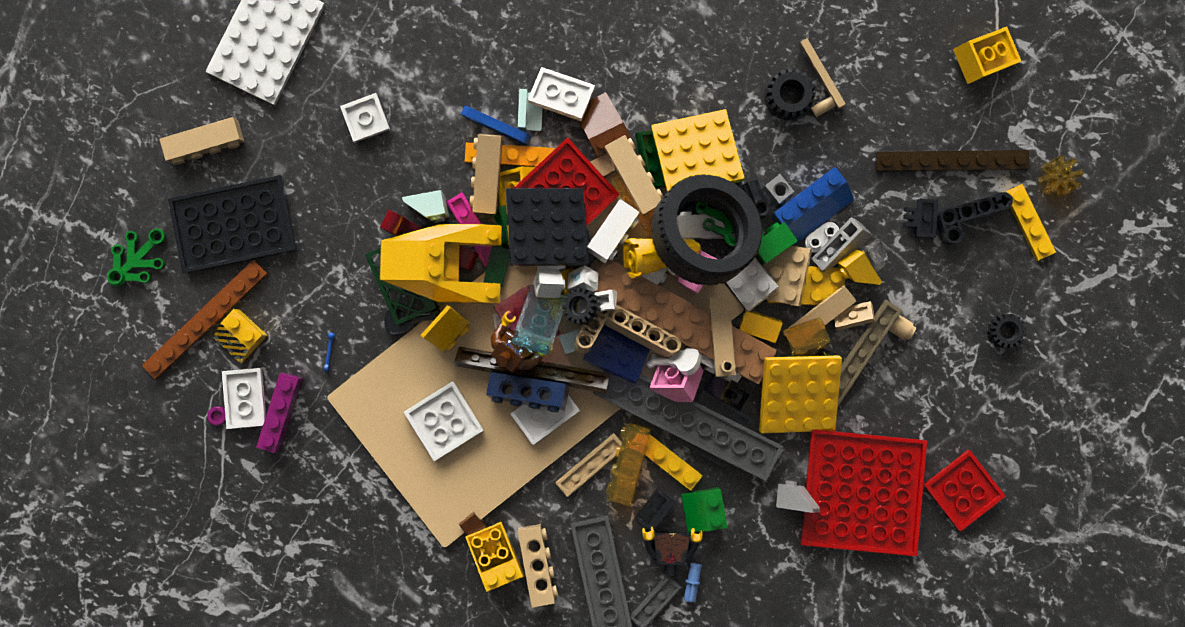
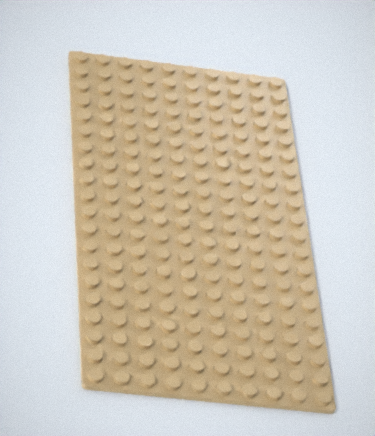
[327,171,744,547]

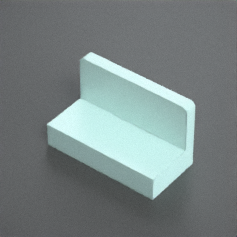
[518,89,542,131]

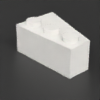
[587,199,639,263]

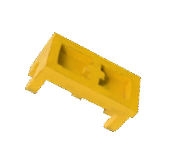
[739,308,783,343]

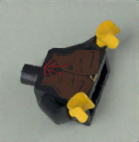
[642,527,703,576]

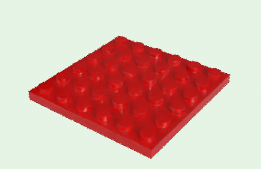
[800,430,927,556]

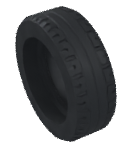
[651,174,762,285]

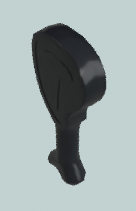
[384,308,441,336]

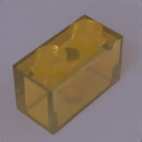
[784,317,830,356]

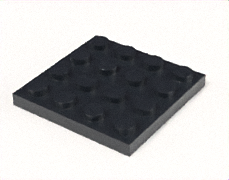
[505,188,589,266]

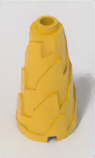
[622,238,701,278]

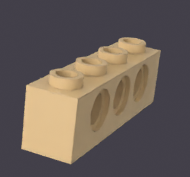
[517,524,558,608]

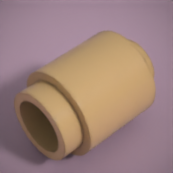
[889,315,916,340]

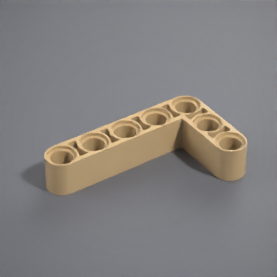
[574,305,681,358]

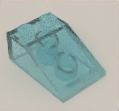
[511,284,568,355]

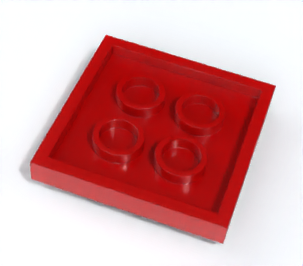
[923,450,1006,532]

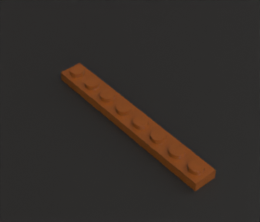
[142,260,268,379]

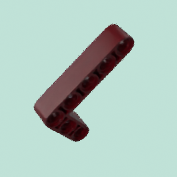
[380,209,479,271]

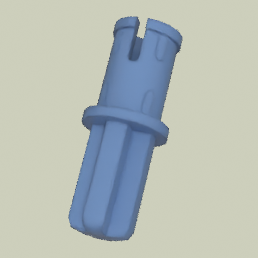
[684,562,702,602]

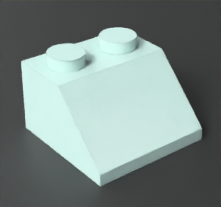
[402,190,449,223]

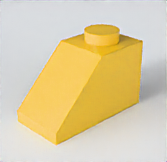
[837,249,882,285]

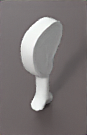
[646,349,702,376]

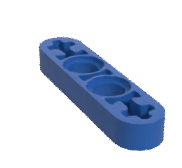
[461,106,532,146]

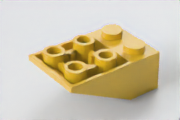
[466,522,525,592]

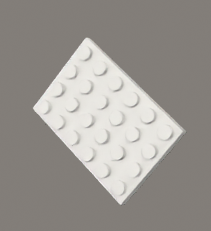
[205,0,325,106]

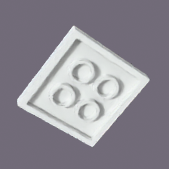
[404,381,484,461]

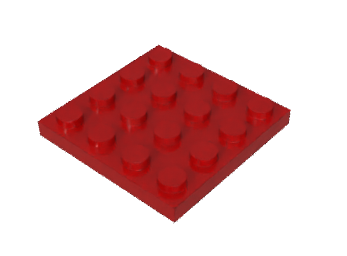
[514,137,620,226]

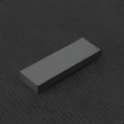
[630,576,682,627]

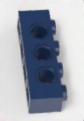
[486,372,569,413]

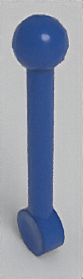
[324,332,335,372]

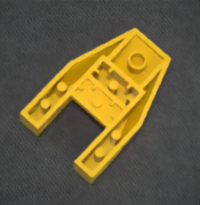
[380,224,502,304]

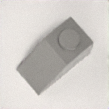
[776,480,820,513]

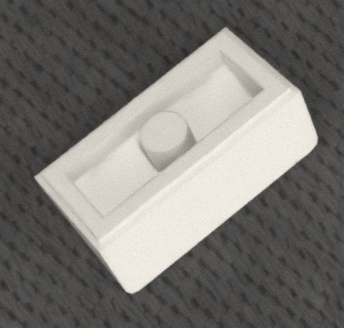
[577,290,617,314]

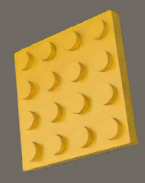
[651,109,744,192]
[759,356,842,433]

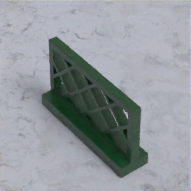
[365,248,439,325]

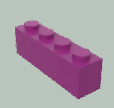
[256,373,303,453]

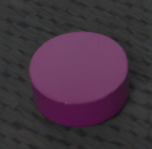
[207,406,226,426]

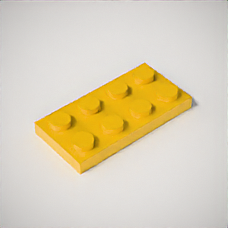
[767,266,845,305]

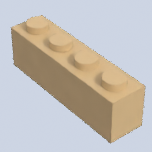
[159,117,245,165]
[470,134,503,214]
[604,135,664,217]

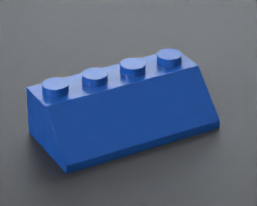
[771,167,855,245]

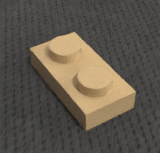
[834,301,875,330]

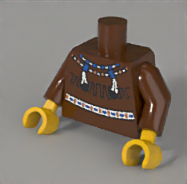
[491,311,553,372]

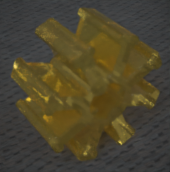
[1038,156,1084,196]

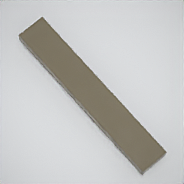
[838,299,902,406]

